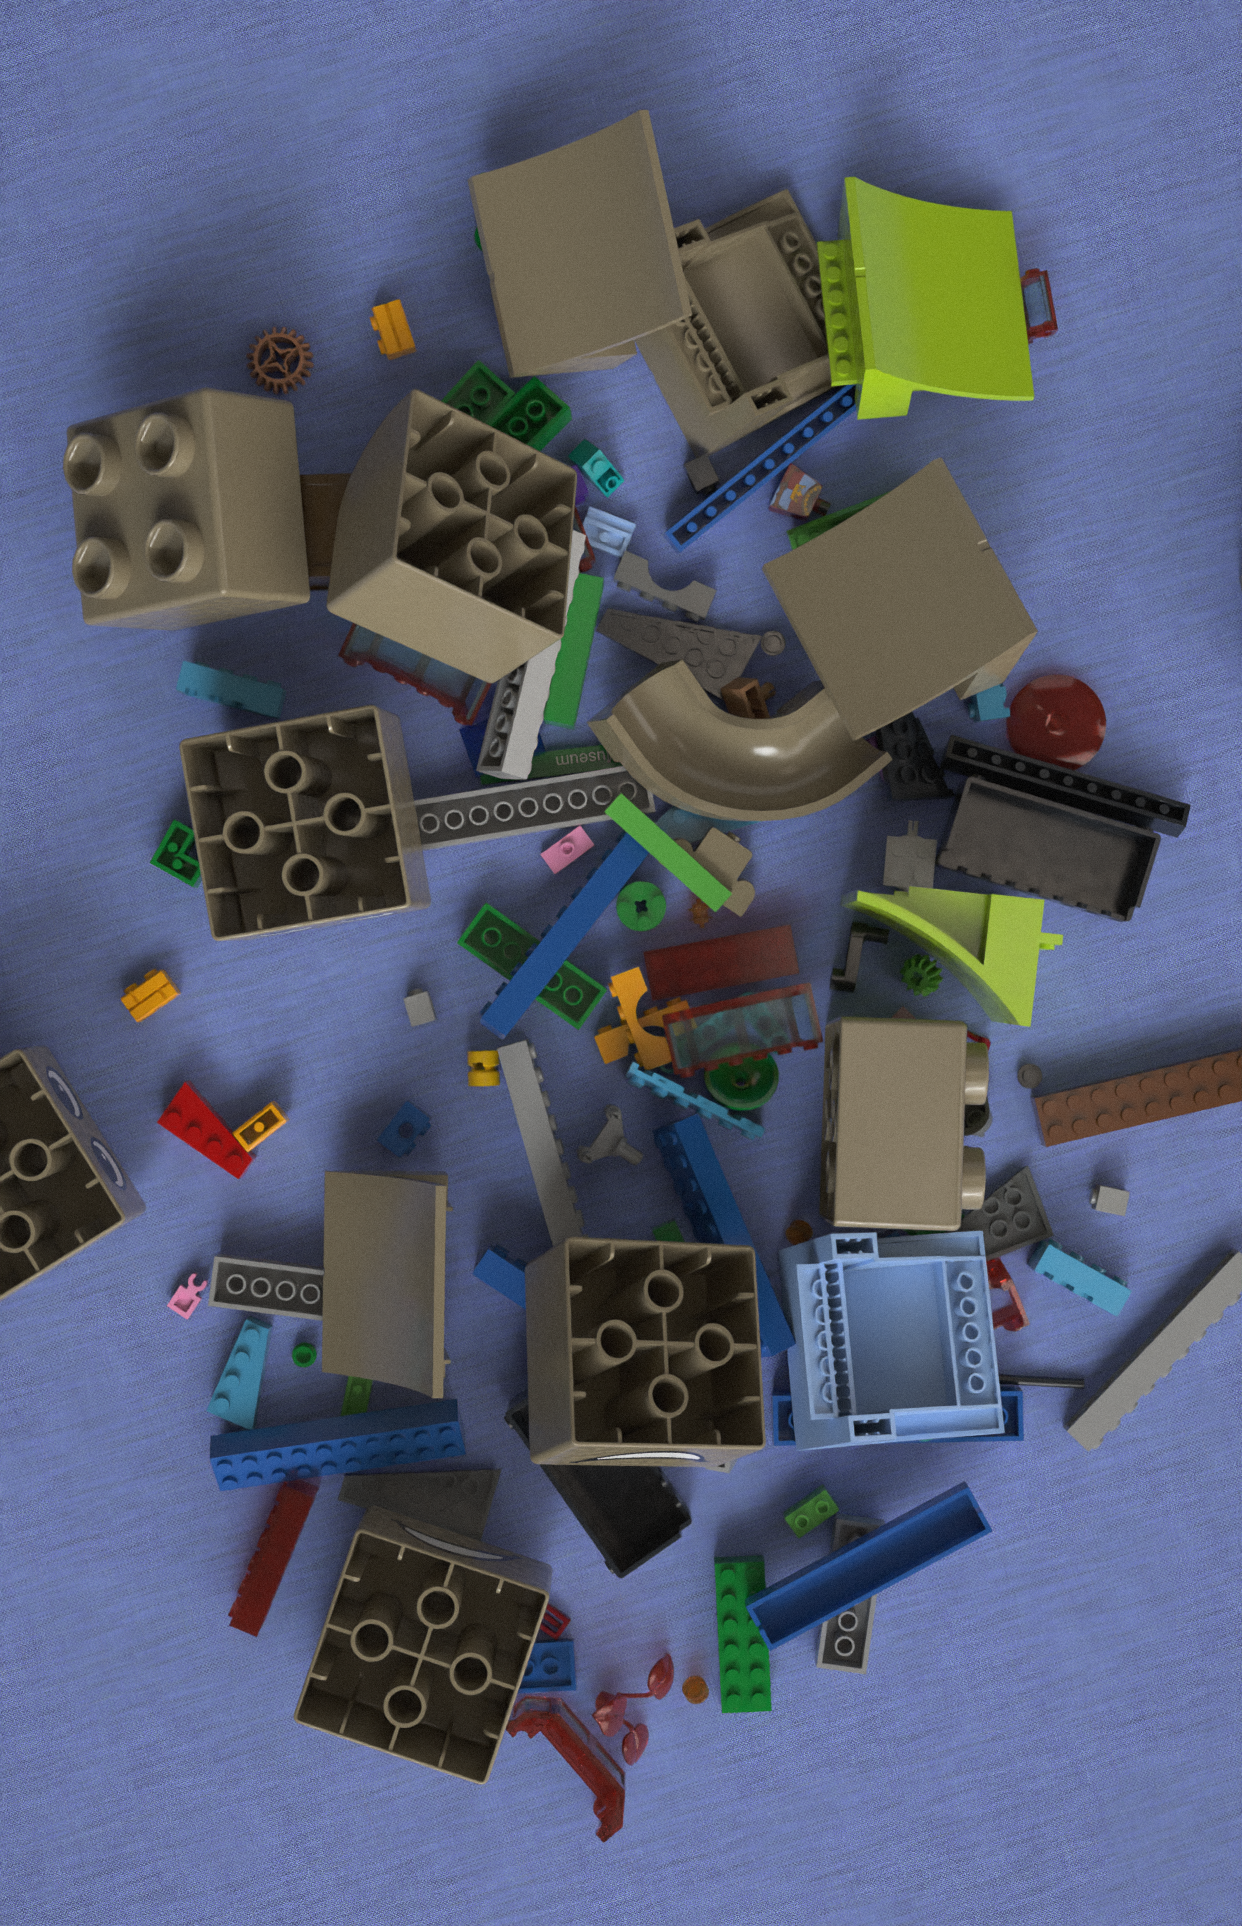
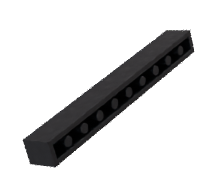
[939,735,1191,838]

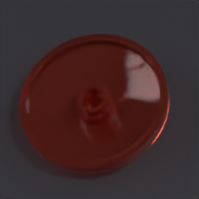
[1006,674,1106,770]

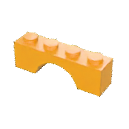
[608,967,674,1070]
[594,997,697,1064]

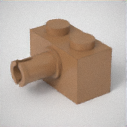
[720,677,776,719]

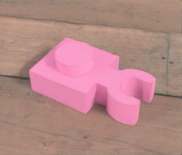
[167,1272,208,1319]

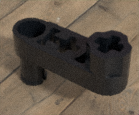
[829,922,889,993]

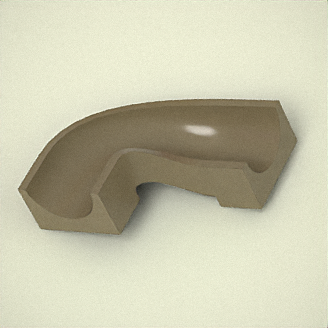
[586,659,893,821]

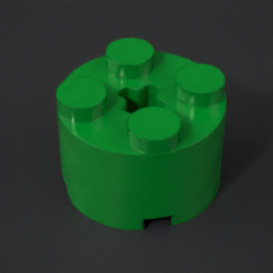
[616,881,666,931]

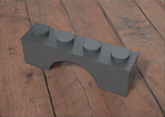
[613,551,717,622]

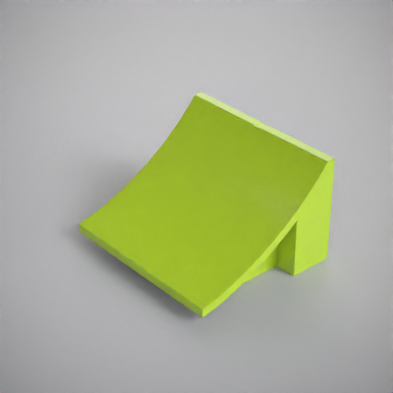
[817,177,1035,420]
[840,886,1063,1027]

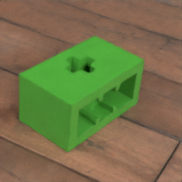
[783,1484,839,1538]

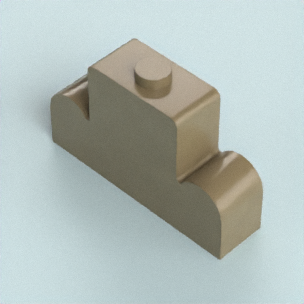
[658,826,755,917]

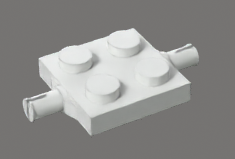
[883,820,937,892]

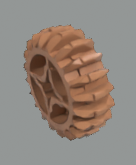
[246,327,314,395]

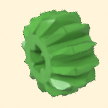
[900,954,943,996]

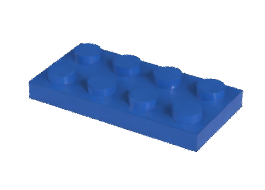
[517,1638,577,1694]

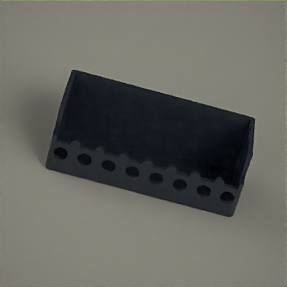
[935,774,1161,922]
[504,1388,692,1578]

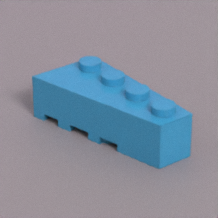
[176,661,287,720]
[968,683,1010,723]
[1027,1239,1132,1317]
[206,1316,273,1430]

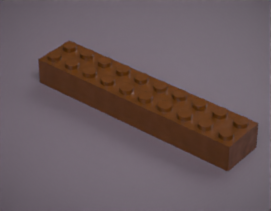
[1030,1047,1242,1147]

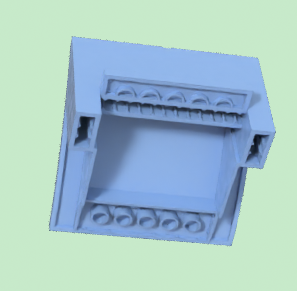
[778,1231,1005,1451]

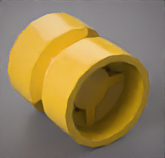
[467,1050,500,1086]

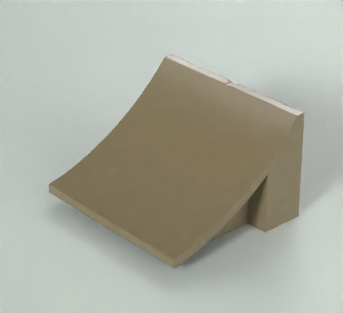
[467,110,692,378]
[635,189,841,458]
[762,457,1038,741]
[322,1171,453,1398]

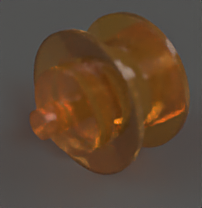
[687,899,713,928]
[785,1220,813,1245]
[682,1676,709,1704]

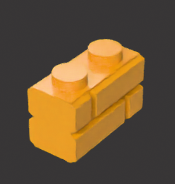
[369,299,417,360]
[120,968,181,1023]
[233,1100,290,1152]

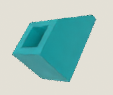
[568,439,625,498]

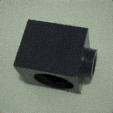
[684,454,719,496]

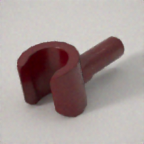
[967,1030,991,1052]

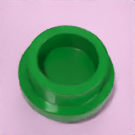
[292,1342,317,1368]

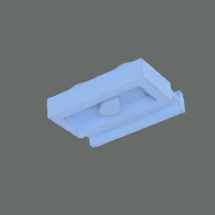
[579,506,636,559]

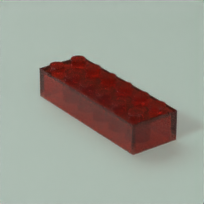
[643,924,799,1001]
[228,1479,319,1637]

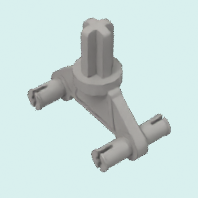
[577,1104,643,1165]

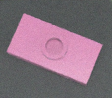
[540,826,595,874]

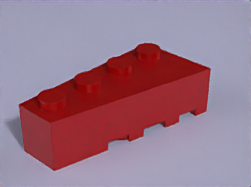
[157,1080,257,1179]

